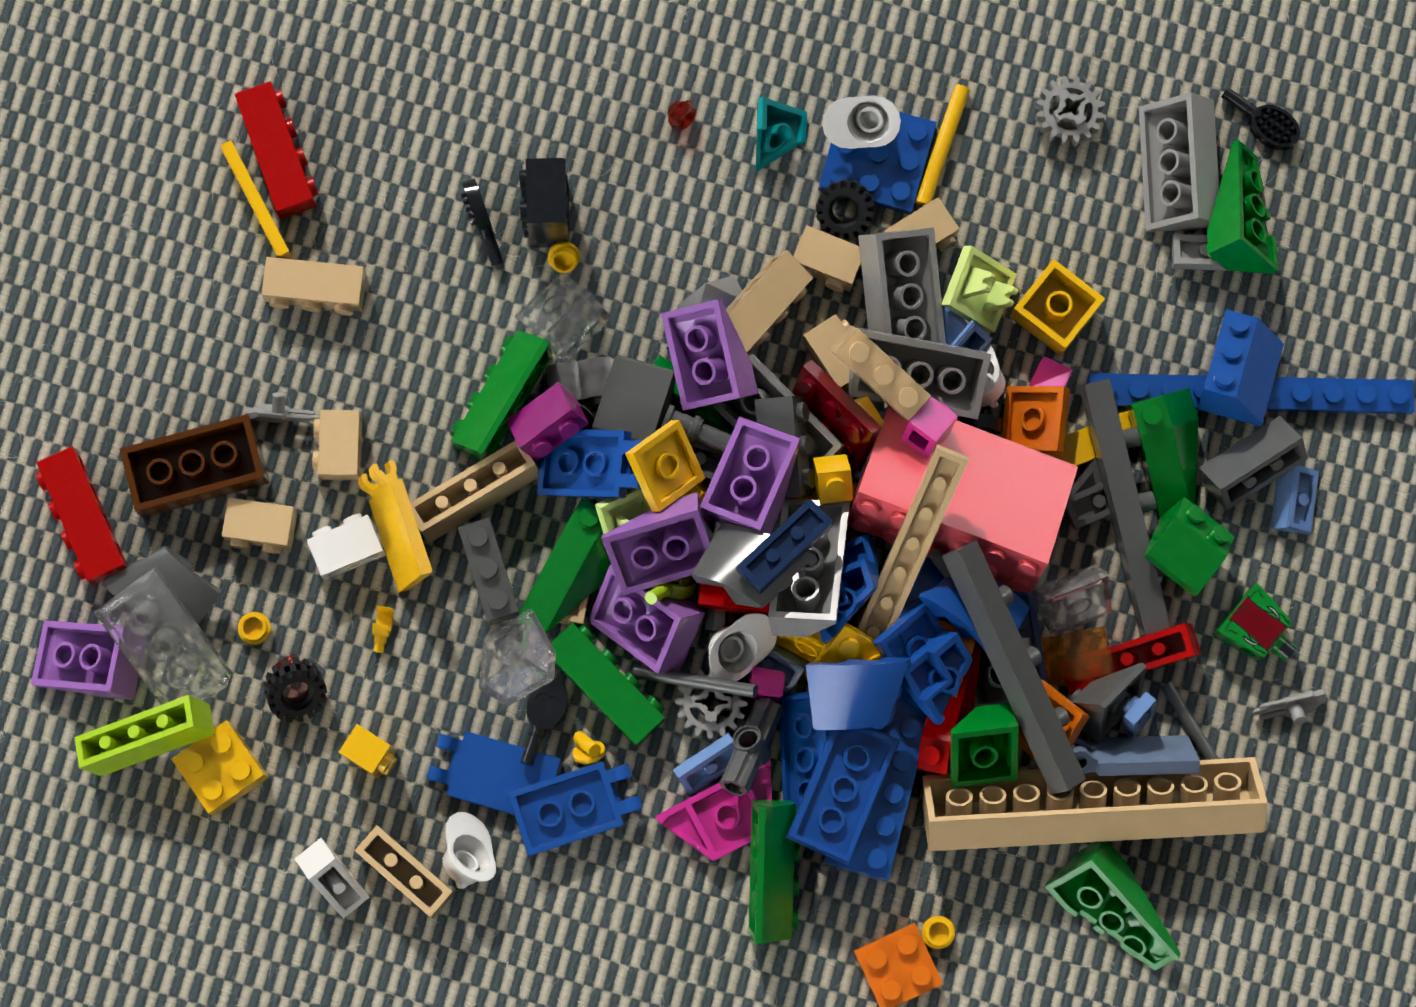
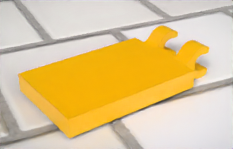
[358,460,433,593]

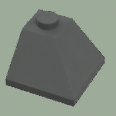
[1069,663,1147,743]

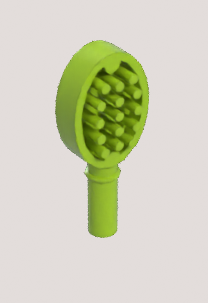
[645,575,699,605]

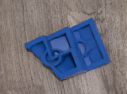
[820,533,879,644]
[919,577,1030,652]
[872,601,973,725]
[806,657,911,730]

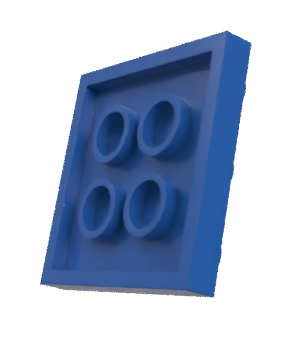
[818,97,937,215]

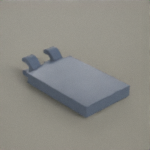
[1072,734,1200,776]

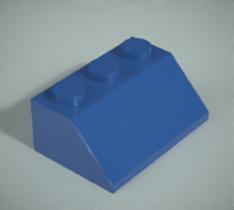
[1198,309,1284,427]

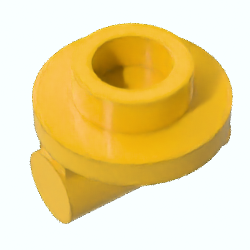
[572,731,606,766]

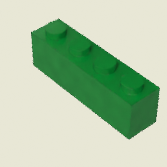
[544,622,665,748]

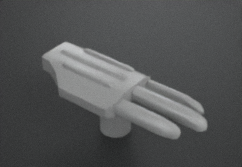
[244,392,320,423]
[1253,689,1326,725]

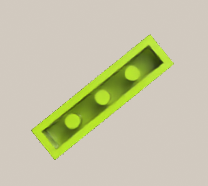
[74,695,215,776]

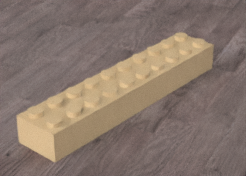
[922,757,1268,851]

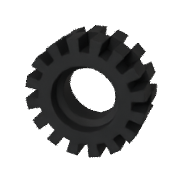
[816,179,875,240]
[263,657,327,722]

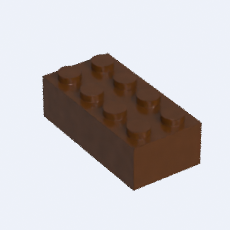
[119,414,269,518]

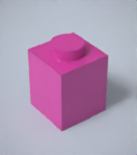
[901,396,958,458]

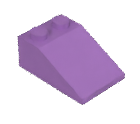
[661,299,758,411]
[700,417,801,535]
[601,492,714,595]
[588,565,705,674]
[31,620,147,700]

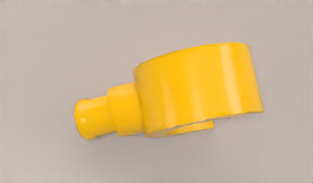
[372,605,394,653]

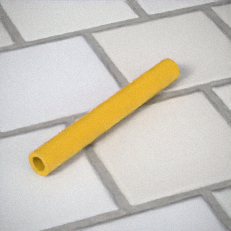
[915,84,970,207]

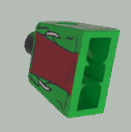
[1212,583,1297,662]

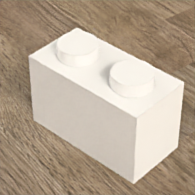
[307,513,386,581]

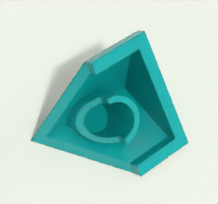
[755,97,807,173]

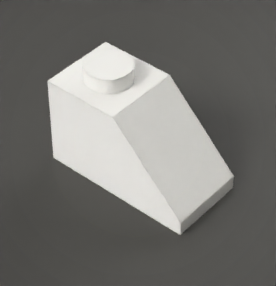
[295,838,370,919]

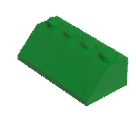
[450,330,553,462]
[748,800,800,944]

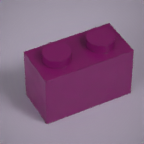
[506,382,589,462]

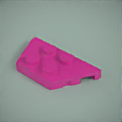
[655,759,772,862]

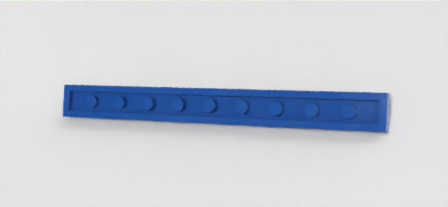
[1088,373,1415,414]

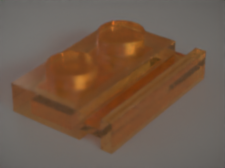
[1041,626,1114,686]

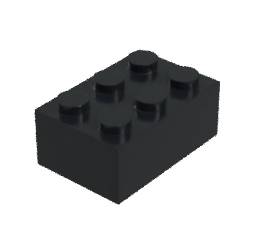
[519,158,570,248]

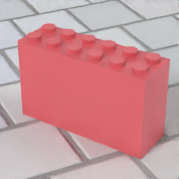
[848,405,1078,594]

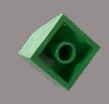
[1144,497,1235,597]
[950,703,1019,788]

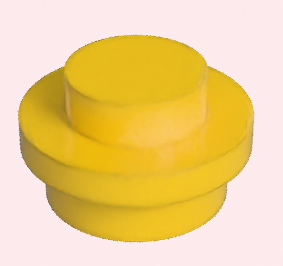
[548,242,580,273]
[238,612,271,645]
[921,916,955,950]

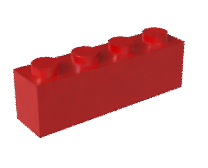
[234,81,319,220]
[35,446,128,585]

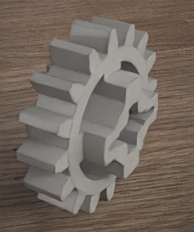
[1035,76,1105,147]
[675,669,747,740]

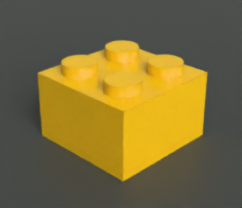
[1010,259,1105,357]
[171,720,270,816]

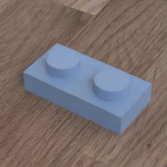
[1122,692,1156,737]
[673,733,735,796]

